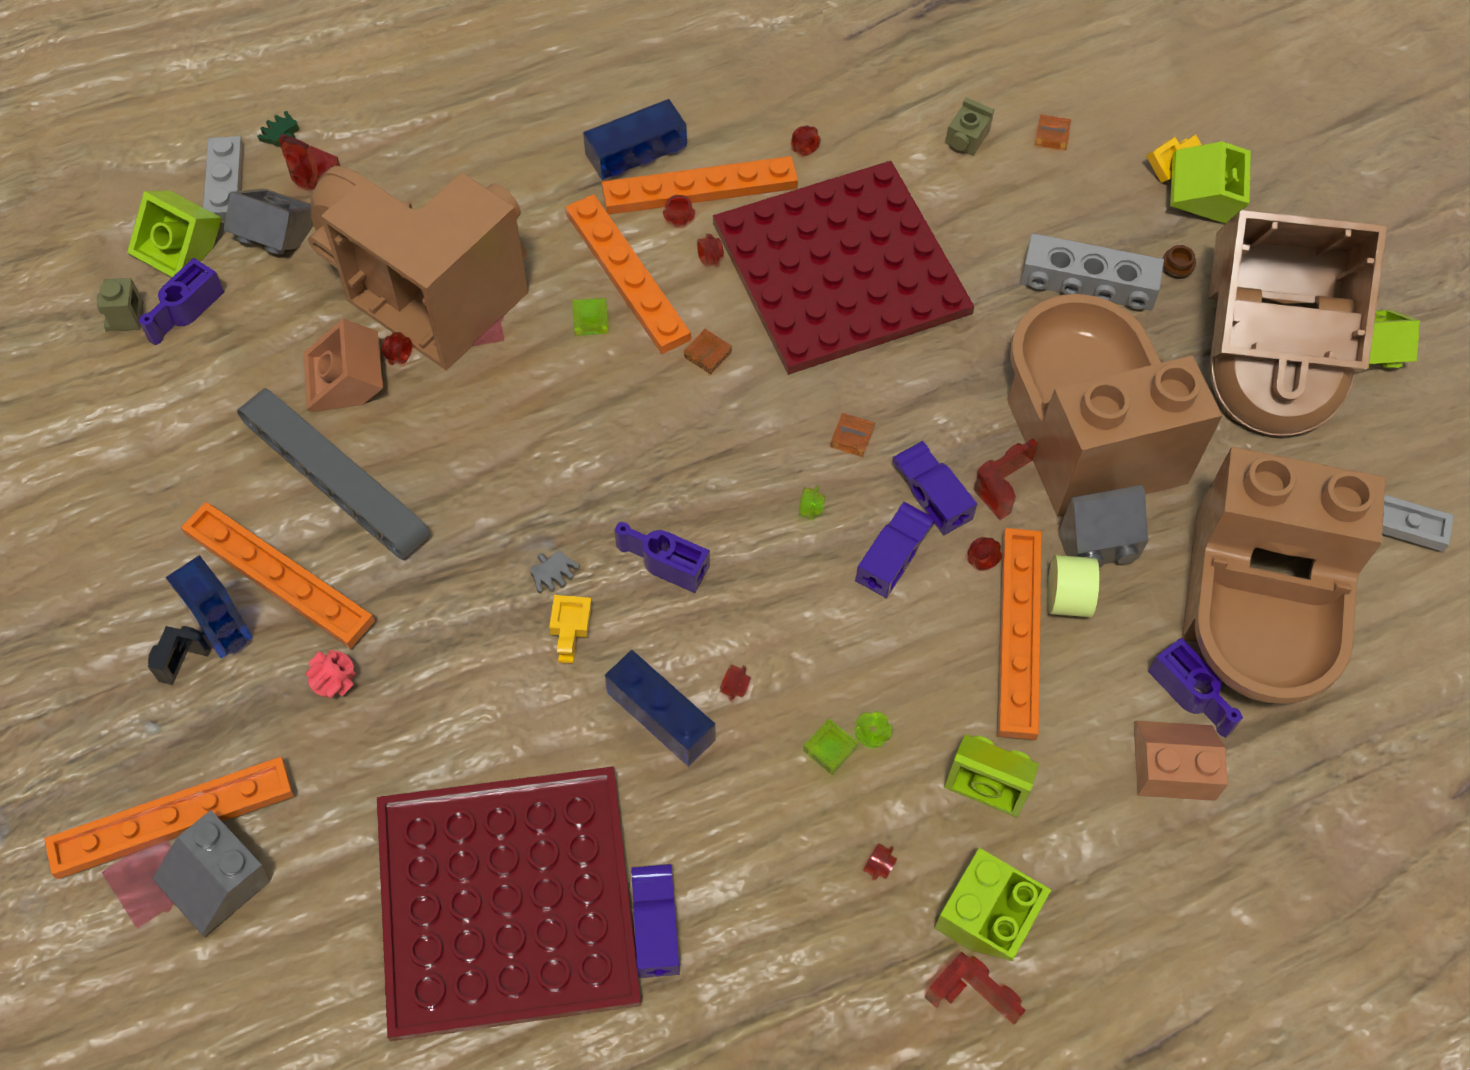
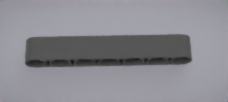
[237,388,430,560]

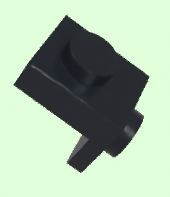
[148,626,211,685]

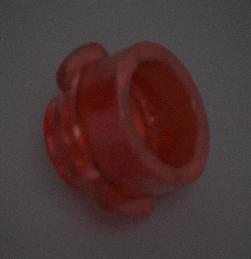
[791,125,821,156]
[663,195,695,226]
[697,233,724,266]
[382,332,412,365]
[967,537,1002,571]
[719,664,751,701]
[863,843,897,881]

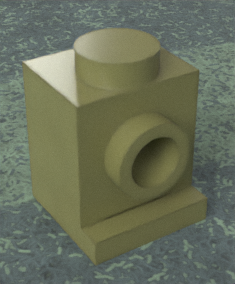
[945,97,995,156]
[97,278,144,332]

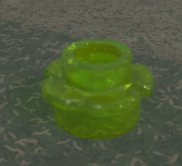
[799,485,825,520]
[854,711,893,748]

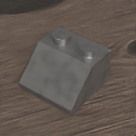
[223,188,314,254]
[1058,485,1148,568]
[152,810,270,937]

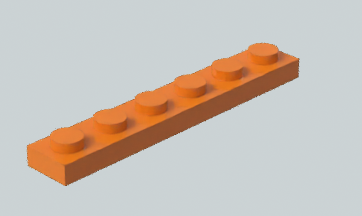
[602,156,798,215]
[565,194,691,354]
[180,502,375,649]
[998,528,1042,740]
[44,757,294,879]

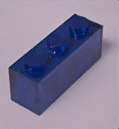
[583,99,687,180]
[165,555,253,659]
[605,650,715,767]

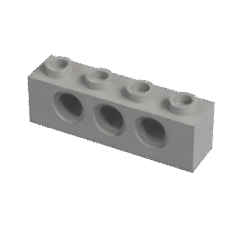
[1020,233,1164,311]

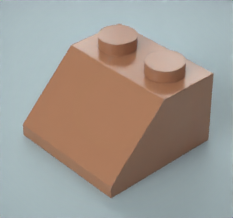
[304,318,383,412]
[1134,720,1228,801]

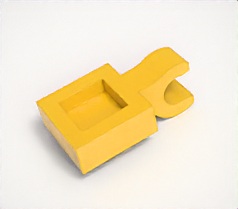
[1146,134,1202,183]
[549,595,592,664]

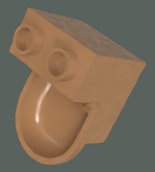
[308,166,528,371]
[1208,210,1387,436]
[1007,294,1223,517]
[1182,446,1386,704]

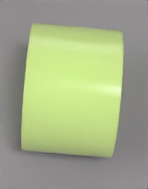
[1047,555,1099,617]

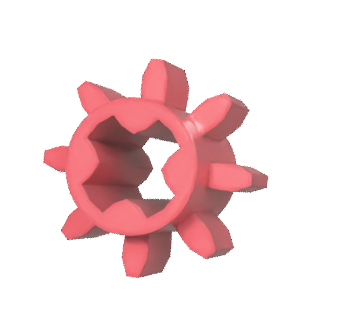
[305,650,356,698]

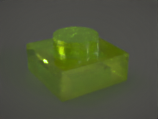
[572,298,609,336]
[803,719,858,775]

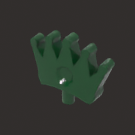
[257,111,299,147]

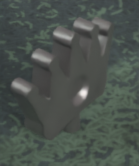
[530,550,579,594]

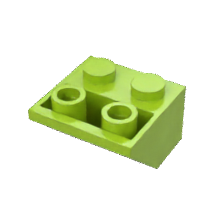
[1170,141,1251,224]
[934,847,1051,961]

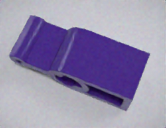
[139,258,224,345]
[892,441,977,536]
[855,502,935,599]
[614,522,710,593]
[1148,638,1243,738]
[631,864,680,978]

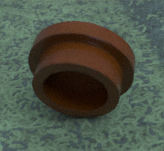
[1163,245,1196,277]

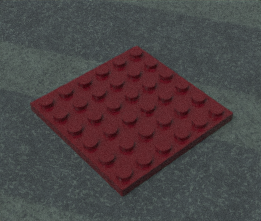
[713,161,974,375]
[377,766,641,1042]

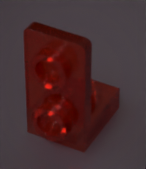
[278,133,340,190]
[973,439,1038,521]
[925,952,1026,1025]

